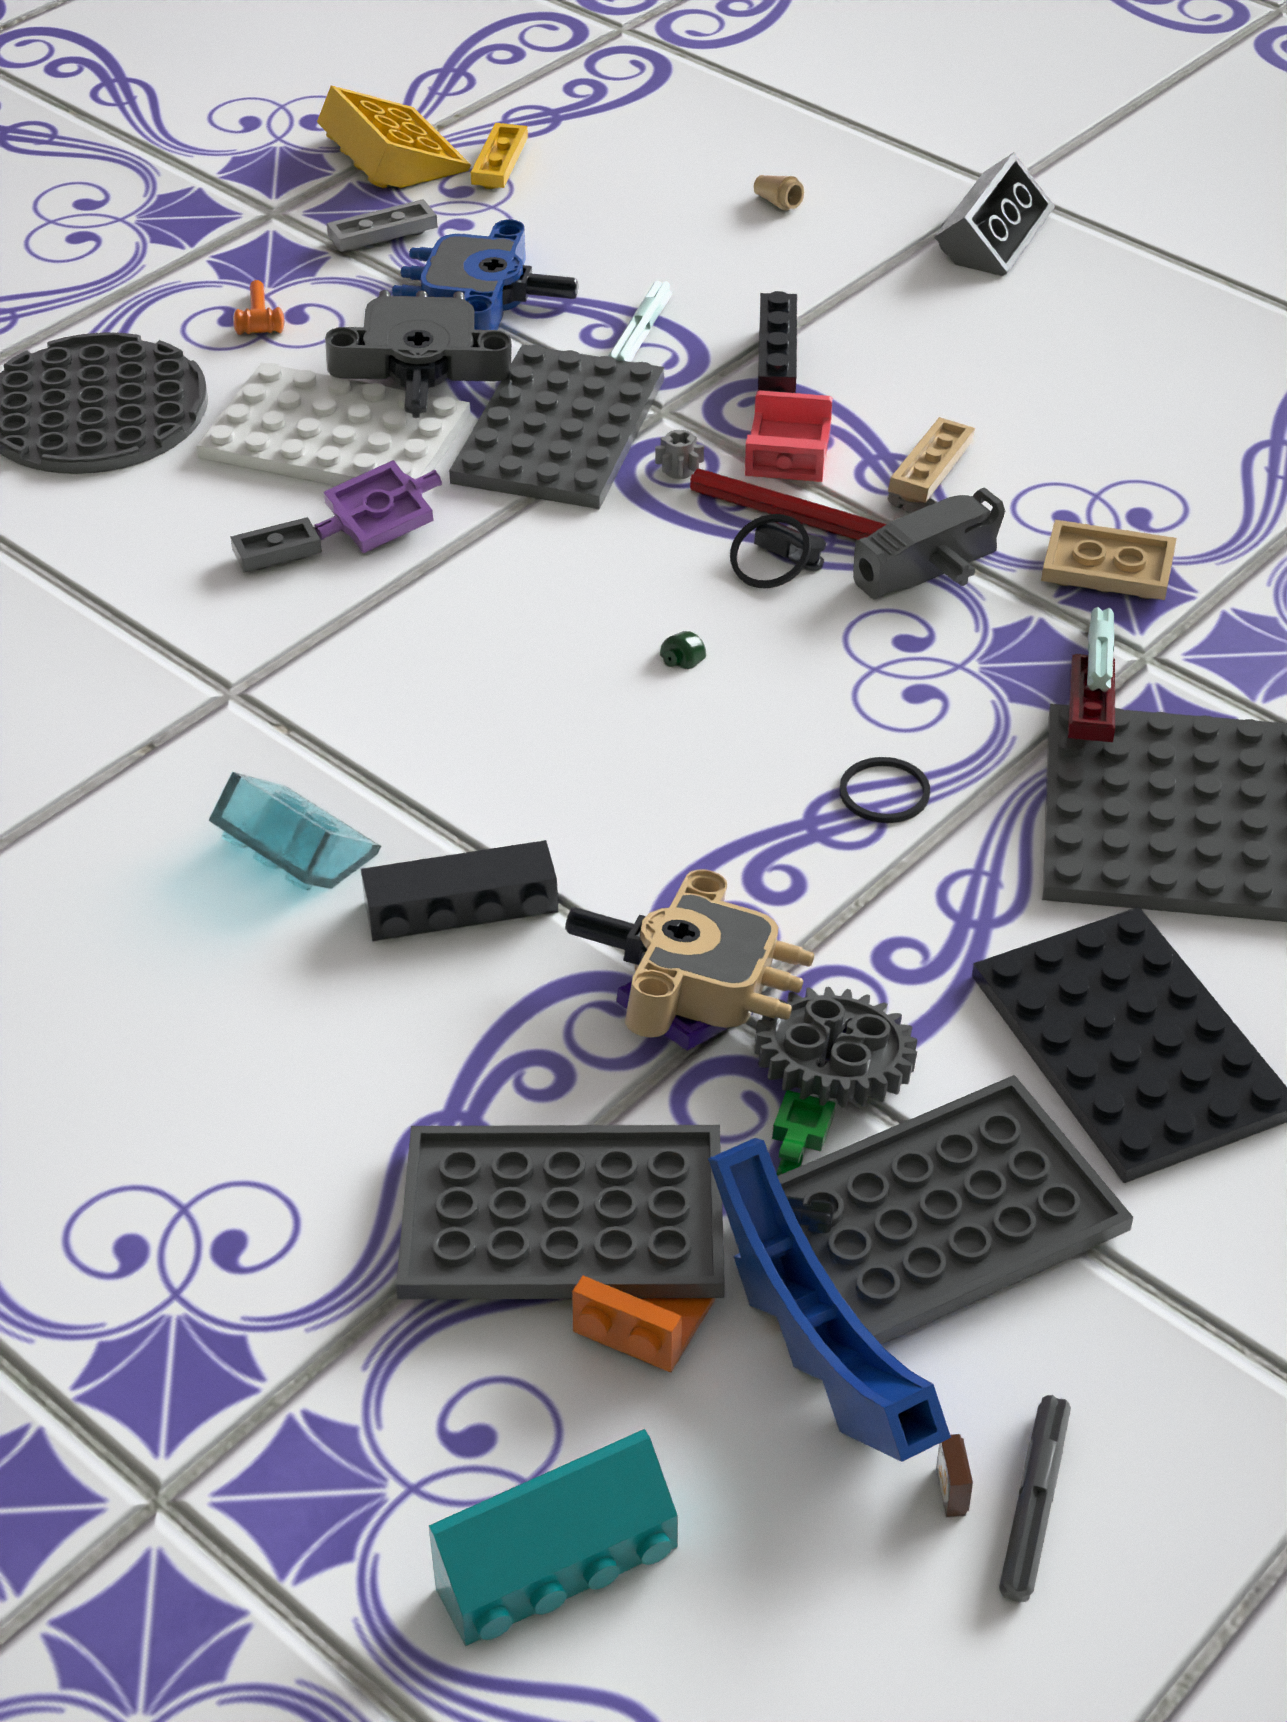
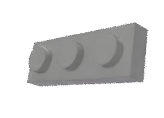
[327,199,438,252]

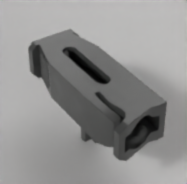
[853,487,1006,600]

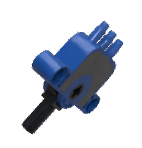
[392,219,579,330]

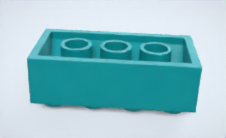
[428,1429,678,1646]

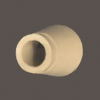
[753,175,804,211]

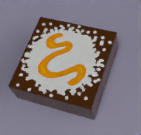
[936,1434,973,1517]

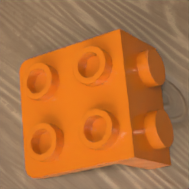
[572,1275,715,1373]

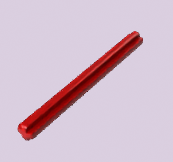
[690,469,886,540]

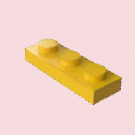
[470,123,528,189]

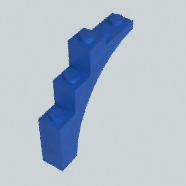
[708,1138,951,1462]

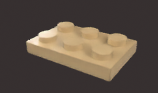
[1041,519,1177,600]

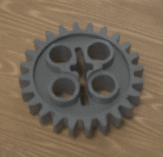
[754,987,918,1108]

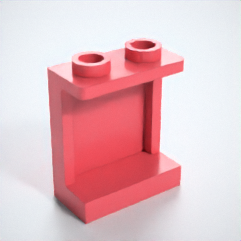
[745,390,833,482]

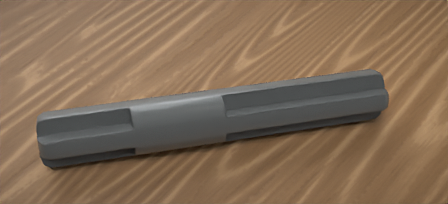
[999,1395,1071,1602]

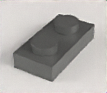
[230,517,322,572]

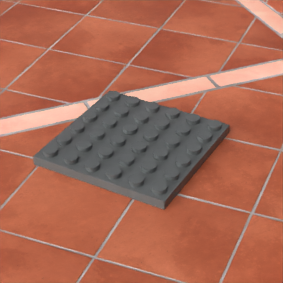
[1042,704,1287,922]

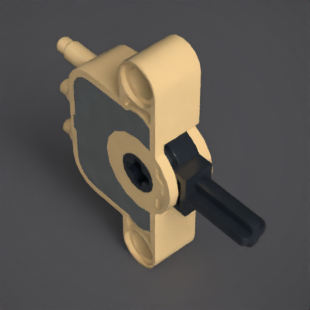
[565,869,814,1037]

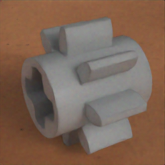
[655,430,704,479]

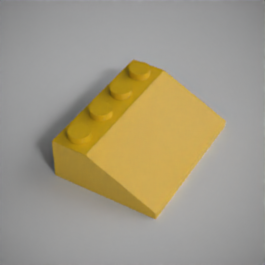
[317,85,471,188]

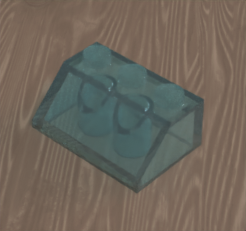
[208,772,382,890]

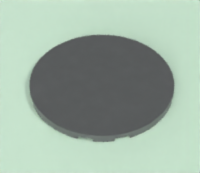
[0,332,208,474]

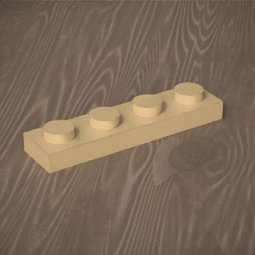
[888,417,975,503]

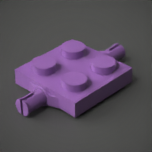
[314,460,442,553]

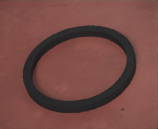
[730,514,811,588]
[840,757,930,823]

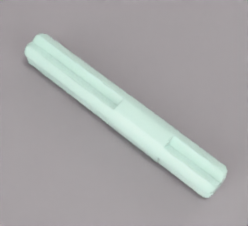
[608,281,672,362]
[1087,607,1114,692]

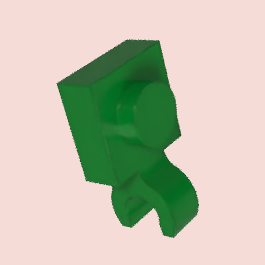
[772,1090,836,1176]

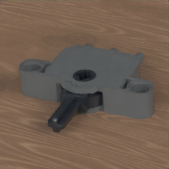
[325,290,512,418]

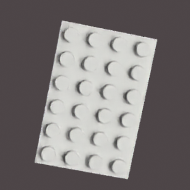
[196,363,470,486]

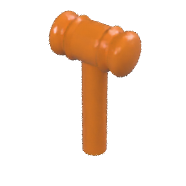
[233,280,285,335]

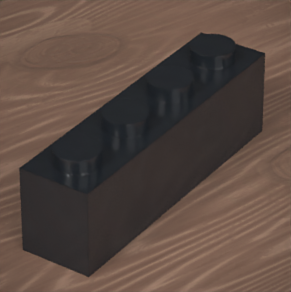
[758,291,797,393]
[361,840,558,941]

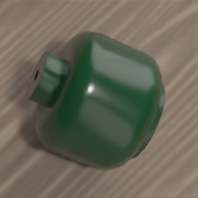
[660,631,706,669]

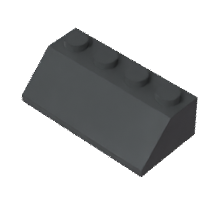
[934,152,1055,276]

